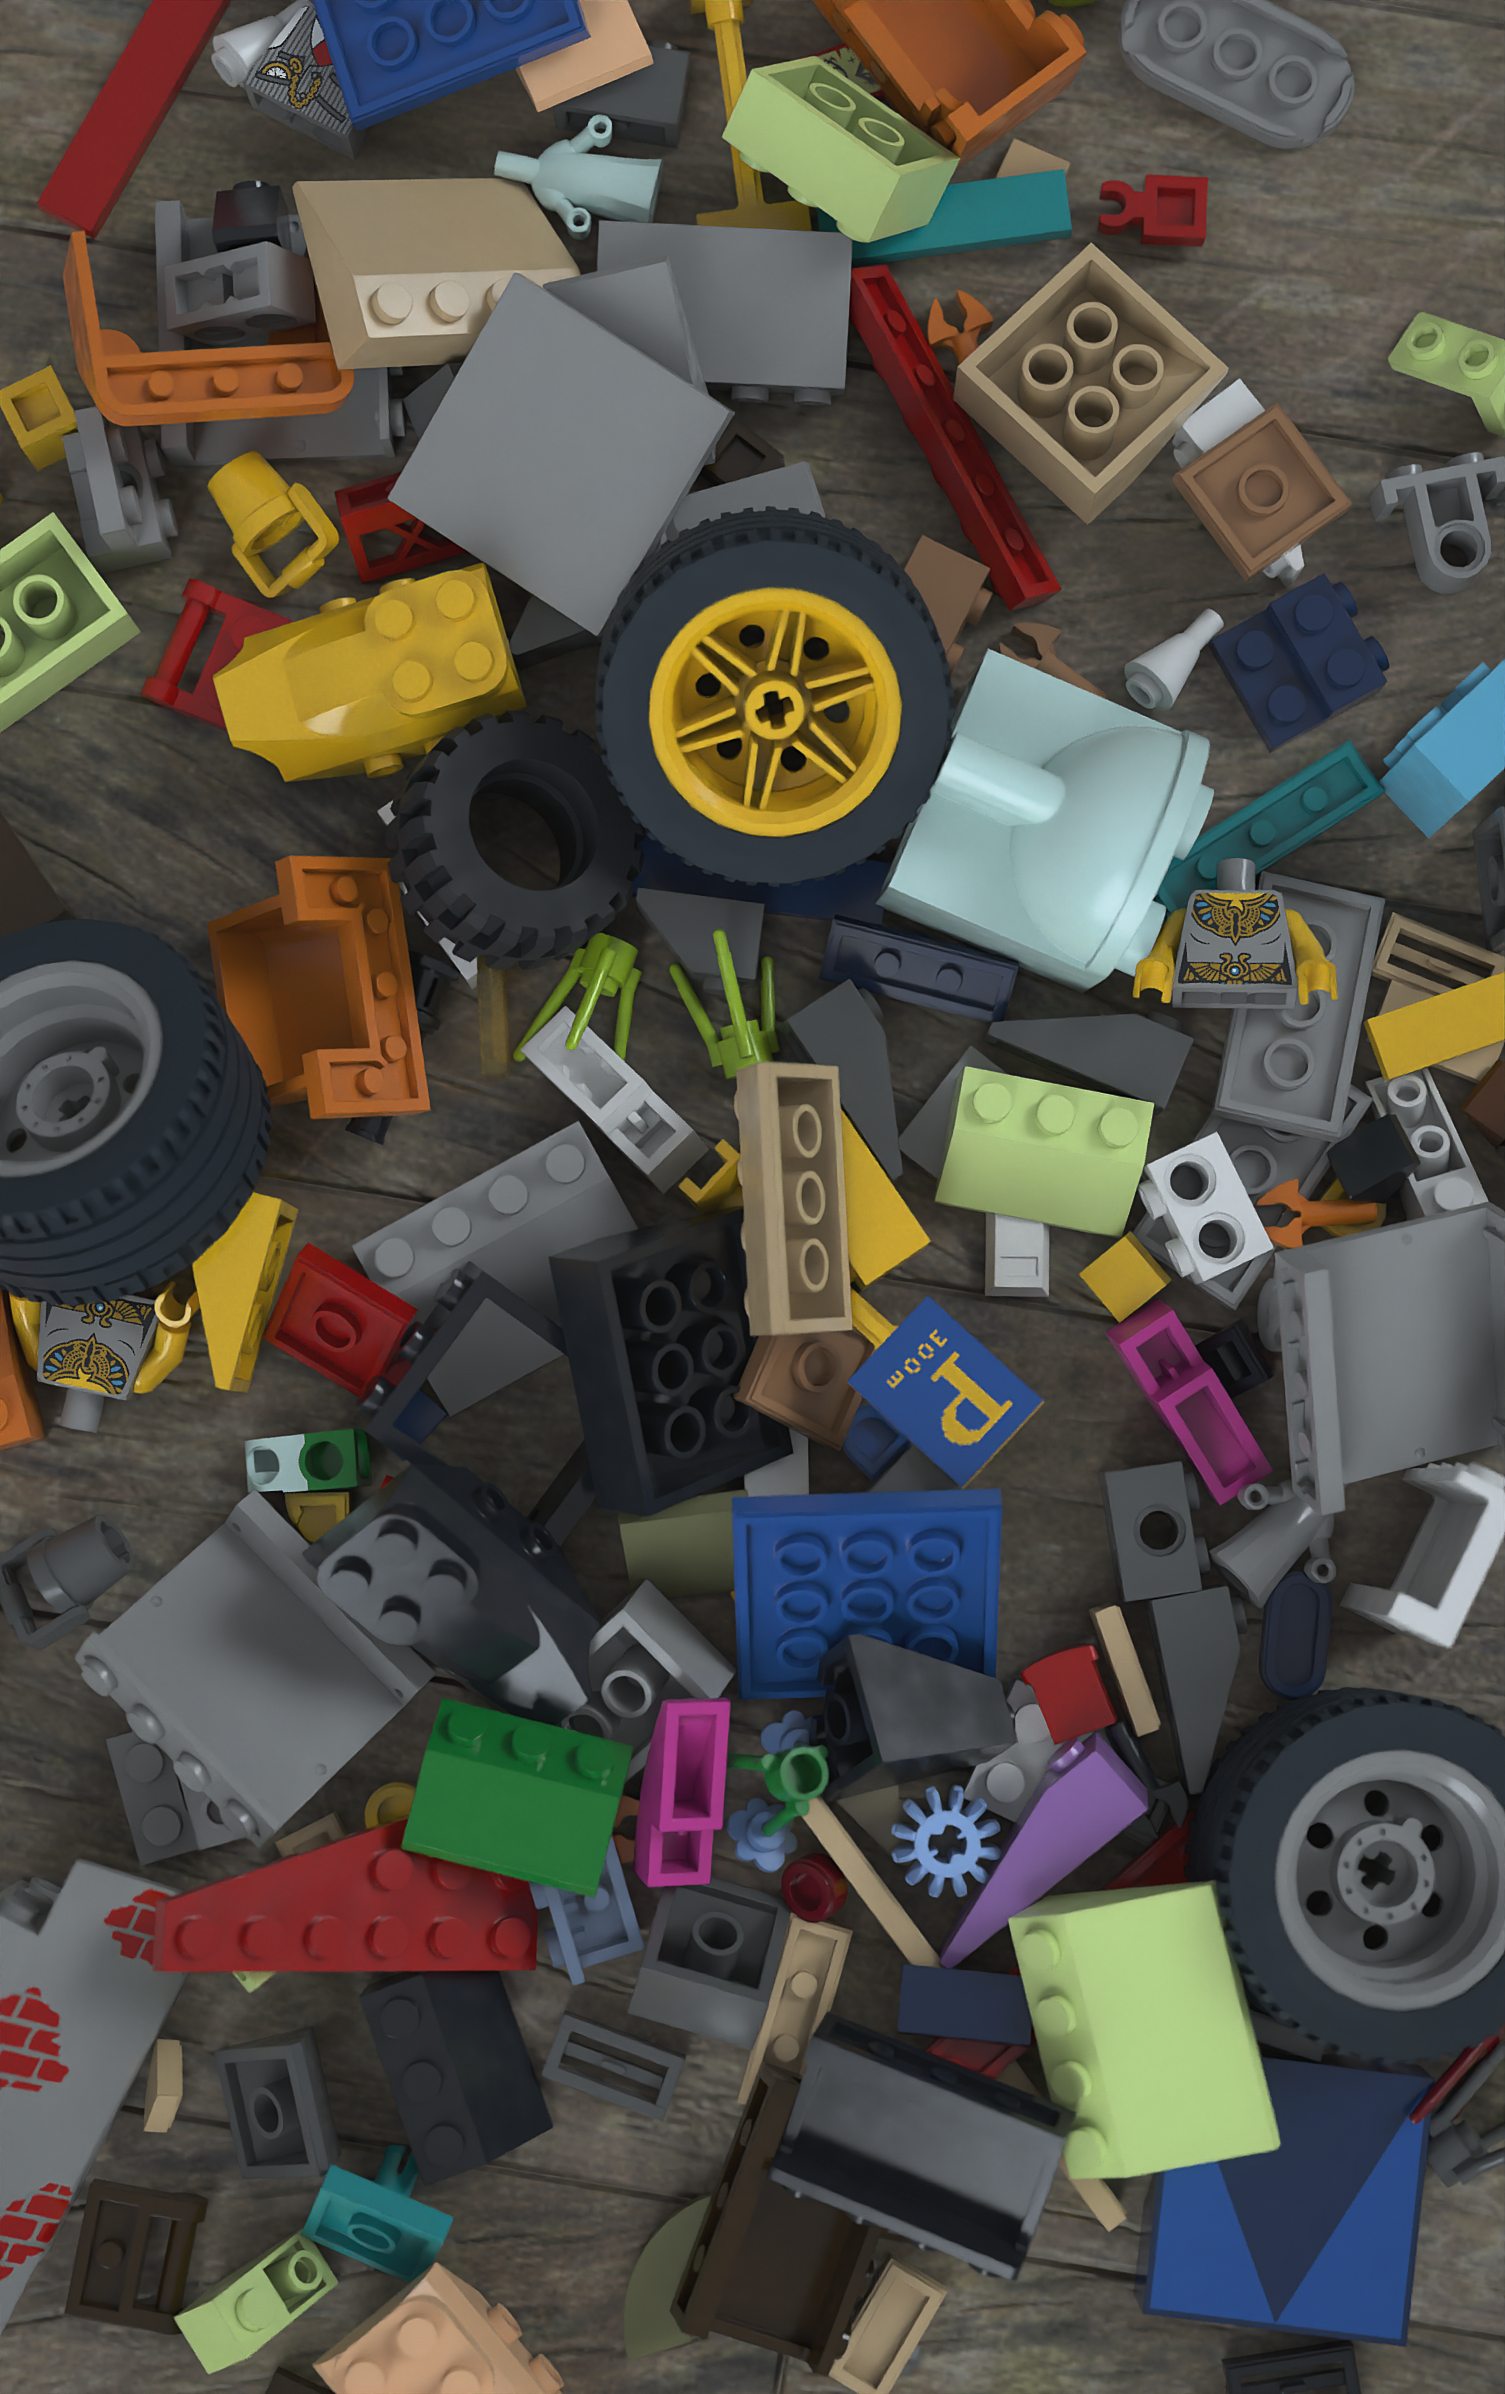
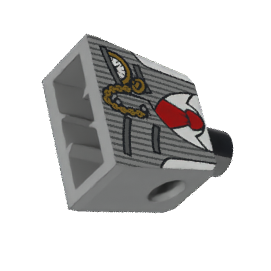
[243,6,367,161]

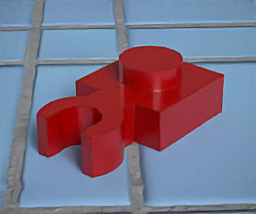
[1097,174,1208,247]

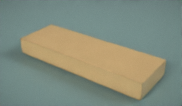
[737,1911,853,2105]

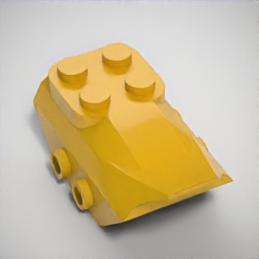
[213,562,527,782]

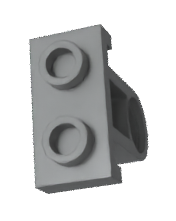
[1369,452,1505,594]

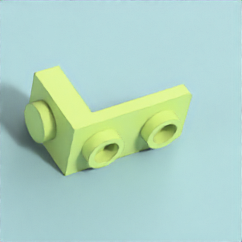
[1388,312,1505,438]

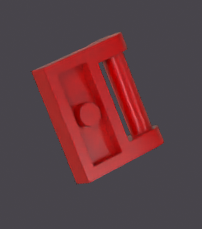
[140,578,293,732]

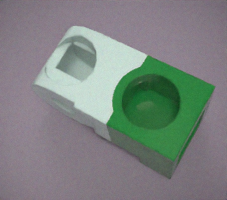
[245,1428,372,1493]

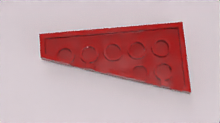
[153,1814,538,1972]

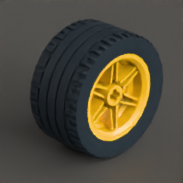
[595,506,954,887]

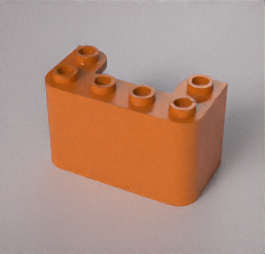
[812,0,1087,172]

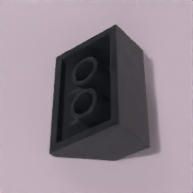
[359,1970,554,2186]

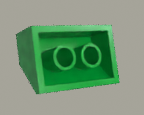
[402,1698,634,1898]

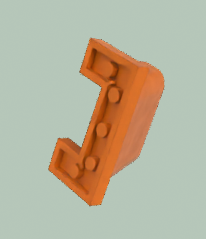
[207,856,431,1119]

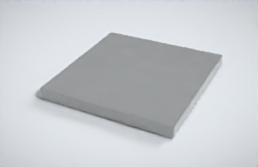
[387,272,735,636]

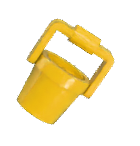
[207,451,339,598]

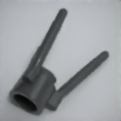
[1426,2042,1505,2188]

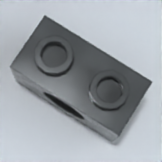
[1098,1461,1210,1602]

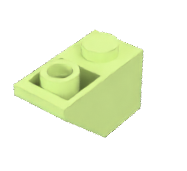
[174,2228,339,2374]

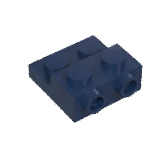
[1208,573,1389,753]

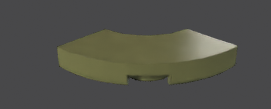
[623,2190,714,2362]

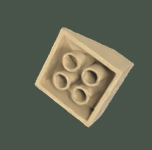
[953,243,1229,525]

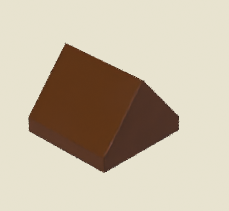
[1459,1059,1505,1148]

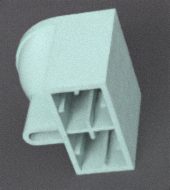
[875,649,1214,993]

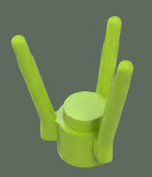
[669,929,780,1080]
[513,933,642,1062]

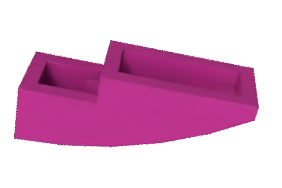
[1105,1298,1273,1506]
[633,1698,730,1887]

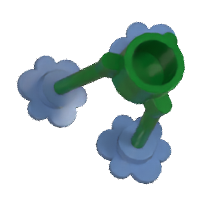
[726,1710,829,1872]

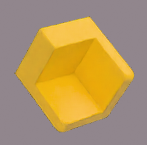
[0,365,78,471]

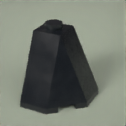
[809,1634,1018,1802]

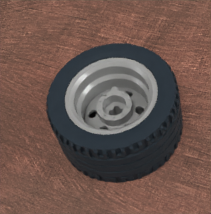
[0,918,272,1306]
[1184,1687,1505,2065]

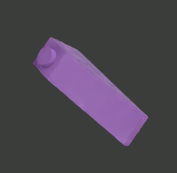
[940,1731,1148,1969]

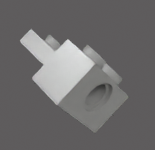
[62,406,178,574]
[106,1731,240,1866]

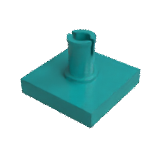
[301,2145,454,2283]

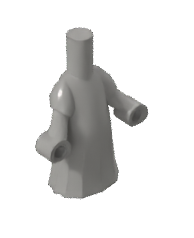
[1208,1479,1349,1609]

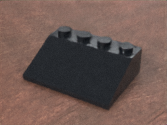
[548,1206,794,1517]

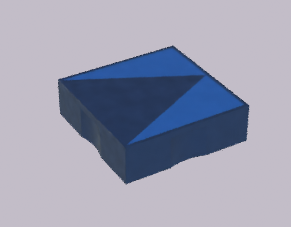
[1134,2046,1435,2347]

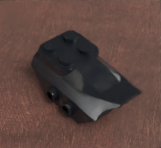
[302,1464,601,1726]

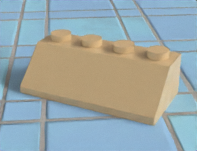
[734,1062,853,1335]

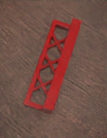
[334,471,468,584]

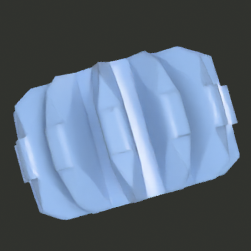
[891,1785,1001,1897]

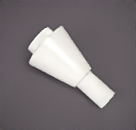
[211,0,315,89]
[1124,609,1224,710]

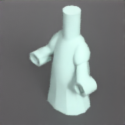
[494,114,663,240]

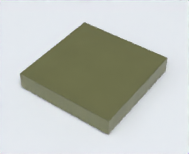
[618,1490,749,1598]

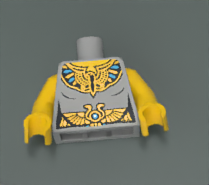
[1133,858,1338,1009]
[9,1281,200,1433]

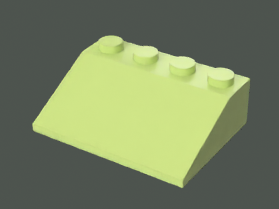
[1008,1881,1281,2179]

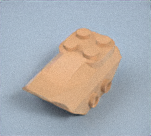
[312,2262,564,2394]

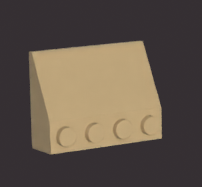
[292,178,581,370]

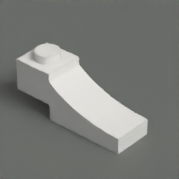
[520,1005,709,1194]

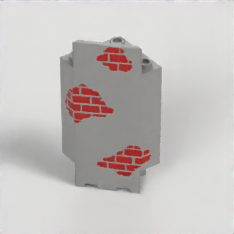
[0,1859,190,2337]

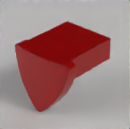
[1020,1643,1118,1745]

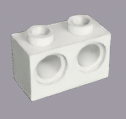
[1137,1132,1274,1285]

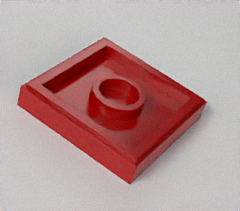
[262,1242,419,1398]

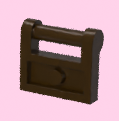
[64,2178,209,2335]

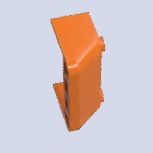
[63,231,355,426]

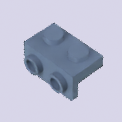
[529,1837,645,1986]

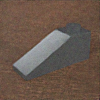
[777,979,903,1182]
[983,1011,1194,1115]
[1144,1584,1247,1794]

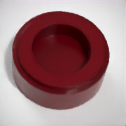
[781,1853,847,1923]

